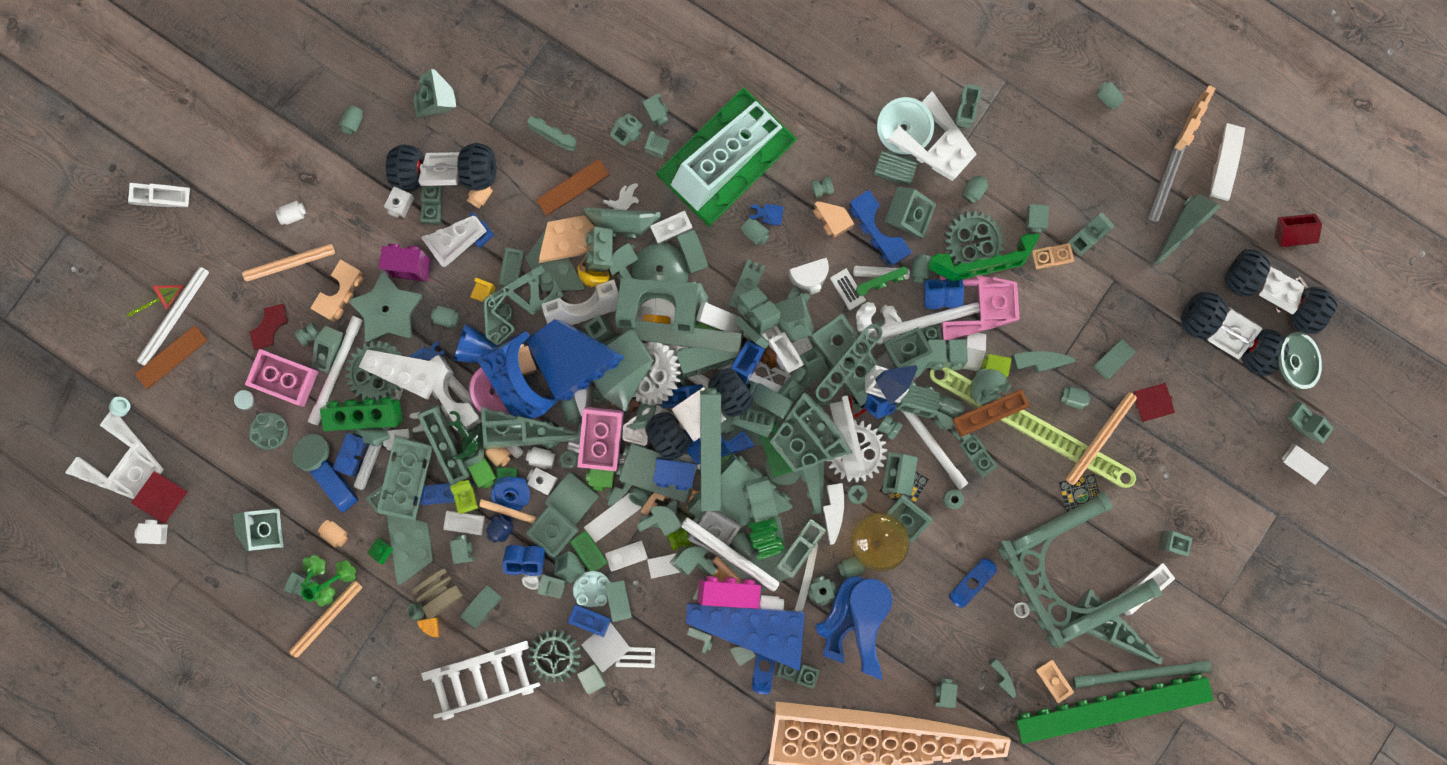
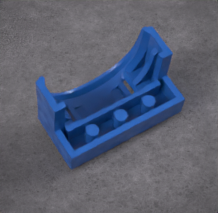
[477,331,560,419]

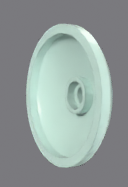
[877,97,934,155]

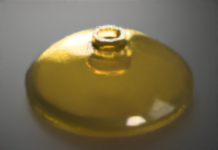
[851,513,909,572]

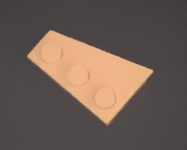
[1174,85,1216,151]

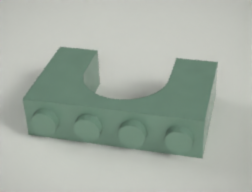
[615,278,698,334]

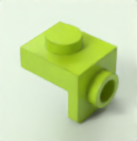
[450,480,478,514]

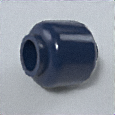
[485,513,514,543]

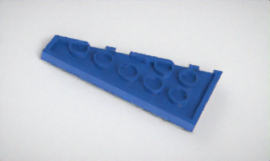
[686,602,805,671]

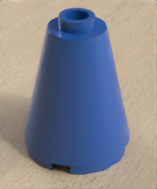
[453,324,501,363]

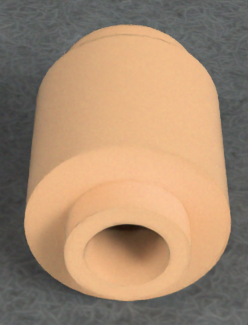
[466,186,493,208]
[484,448,511,467]
[318,520,348,548]

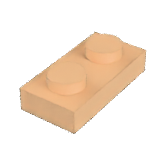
[1035,659,1074,703]

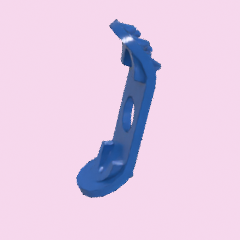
[949,558,997,608]
[752,653,775,695]

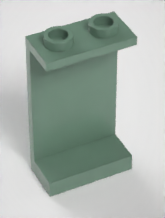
[616,442,697,503]

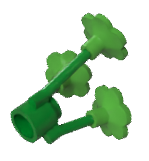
[301,555,356,607]

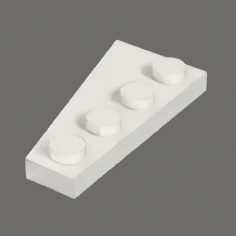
[359,350,445,399]

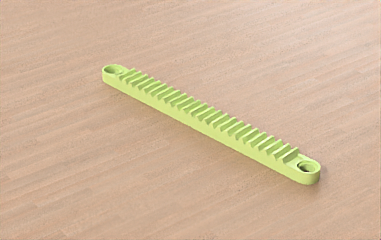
[929,368,1136,488]

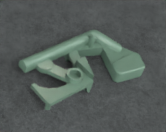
[483,265,564,345]

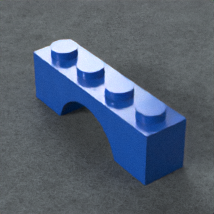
[848,190,912,268]

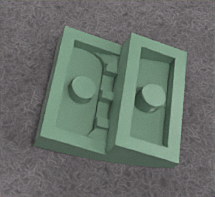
[544,471,600,526]

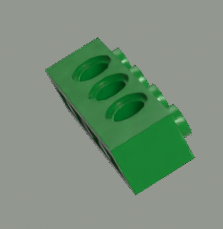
[320,397,403,431]

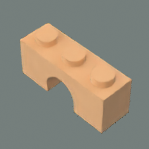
[311,259,364,322]

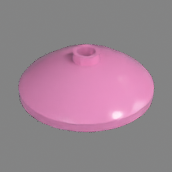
[469,367,510,415]

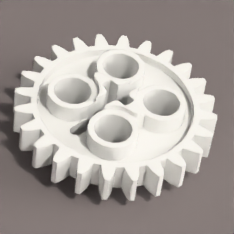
[633,342,681,405]
[828,420,887,483]

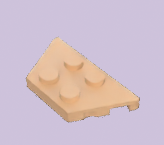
[538,215,594,263]

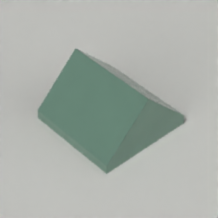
[882,495,933,543]

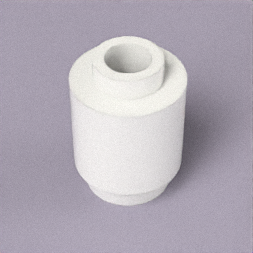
[276,201,306,225]
[526,446,556,470]
[759,595,784,610]

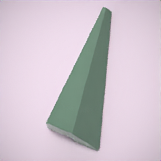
[481,407,581,450]
[785,417,824,514]
[1069,589,1163,665]

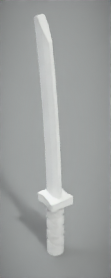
[793,544,818,611]

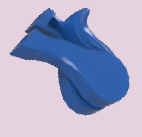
[815,576,892,680]

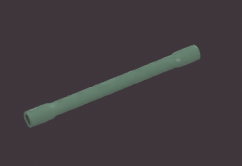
[1073,660,1211,689]

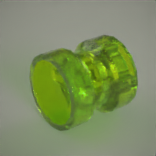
[667,528,691,551]

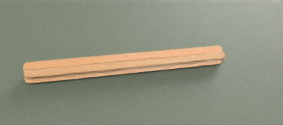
[1066,392,1137,485]

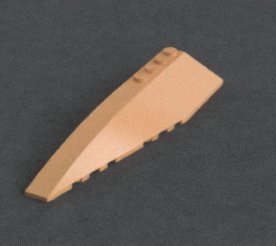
[768,702,1011,765]

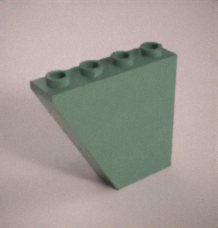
[687,454,793,526]

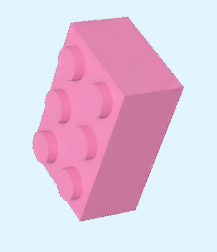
[245,349,319,407]
[578,407,624,471]

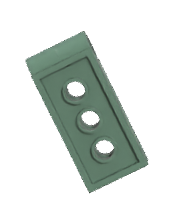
[808,314,881,407]

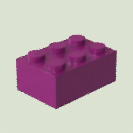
[379,243,431,282]

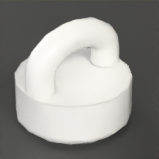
[522,574,542,590]

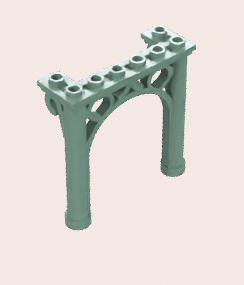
[998,491,1162,650]

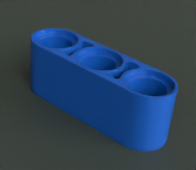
[310,459,359,513]

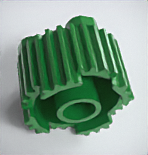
[747,518,785,560]

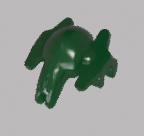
[448,411,479,460]

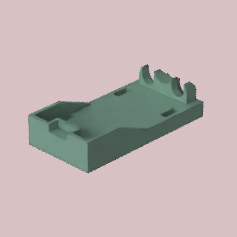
[376,435,433,521]

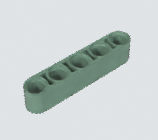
[814,324,883,403]

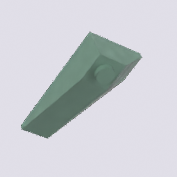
[1154,194,1221,265]

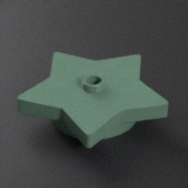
[349,272,423,343]

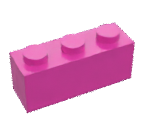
[697,576,761,609]

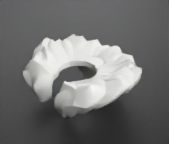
[856,302,902,345]

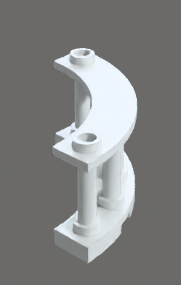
[421,641,540,720]

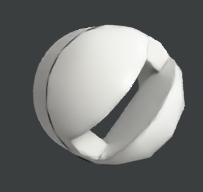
[1014,602,1030,618]

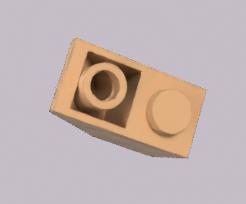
[813,201,854,239]
[518,344,539,376]

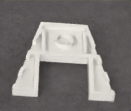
[886,92,976,181]
[65,412,164,499]

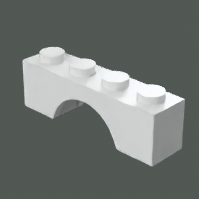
[541,279,619,325]
[430,355,482,431]

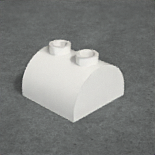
[788,257,829,295]

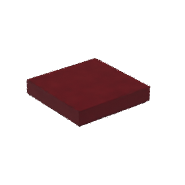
[131,470,188,524]

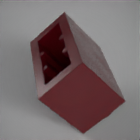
[1275,214,1322,247]

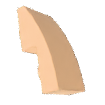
[1032,243,1074,270]
[641,492,669,515]

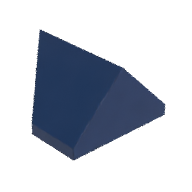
[875,365,918,405]

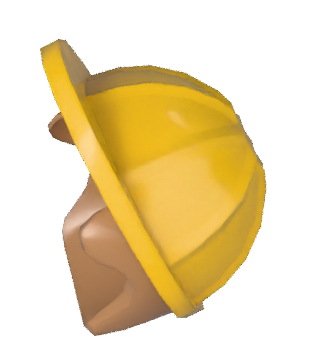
[577,256,610,287]

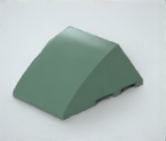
[593,330,653,411]
[770,392,853,472]

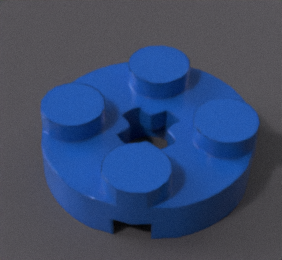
[491,477,530,511]

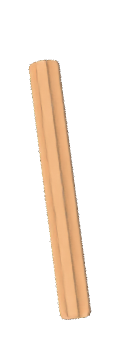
[242,244,335,282]
[289,581,362,658]

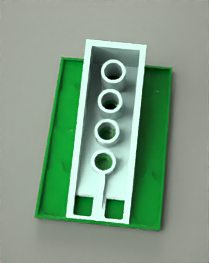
[656,87,797,227]

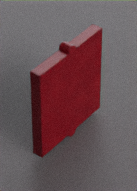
[1133,383,1175,422]

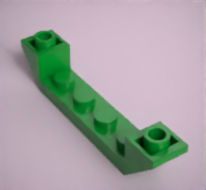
[927,233,1040,282]

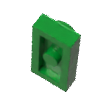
[570,531,608,571]

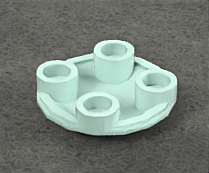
[573,571,610,607]

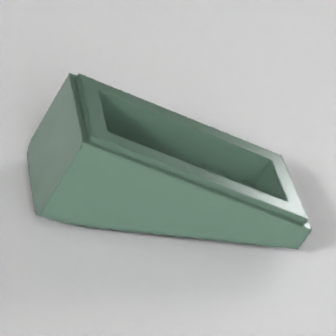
[731,409,776,437]

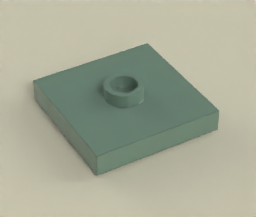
[525,504,580,559]

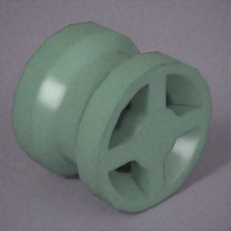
[847,485,868,504]

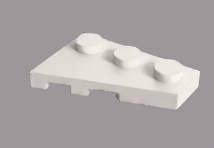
[421,216,487,267]

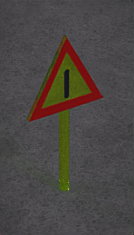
[127,285,185,317]

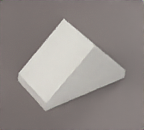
[962,333,986,372]

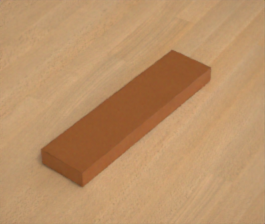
[536,159,610,216]
[135,325,208,389]
[952,389,1030,437]

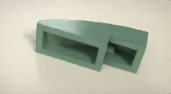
[1011,351,1076,373]
[776,517,826,578]

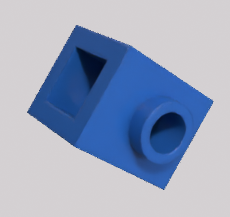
[865,393,897,419]

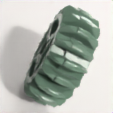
[528,629,581,683]

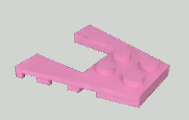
[939,275,1020,342]

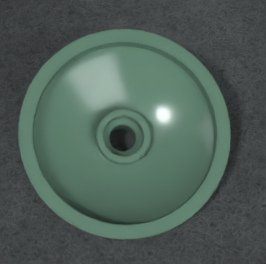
[632,243,689,283]
[1278,332,1322,390]

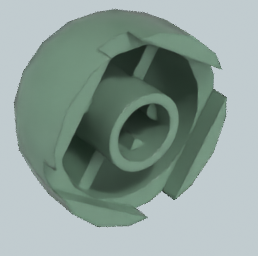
[970,369,1011,405]

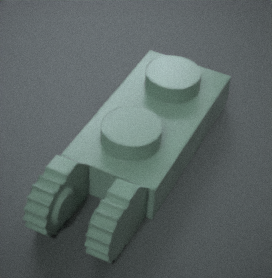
[527,116,577,152]
[773,367,814,420]

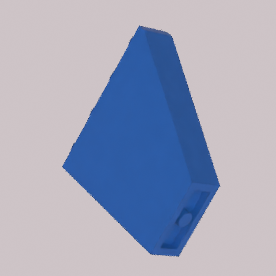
[526,319,624,401]

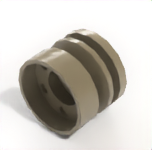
[411,569,463,619]

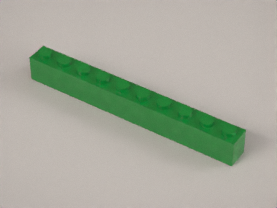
[1014,674,1214,744]

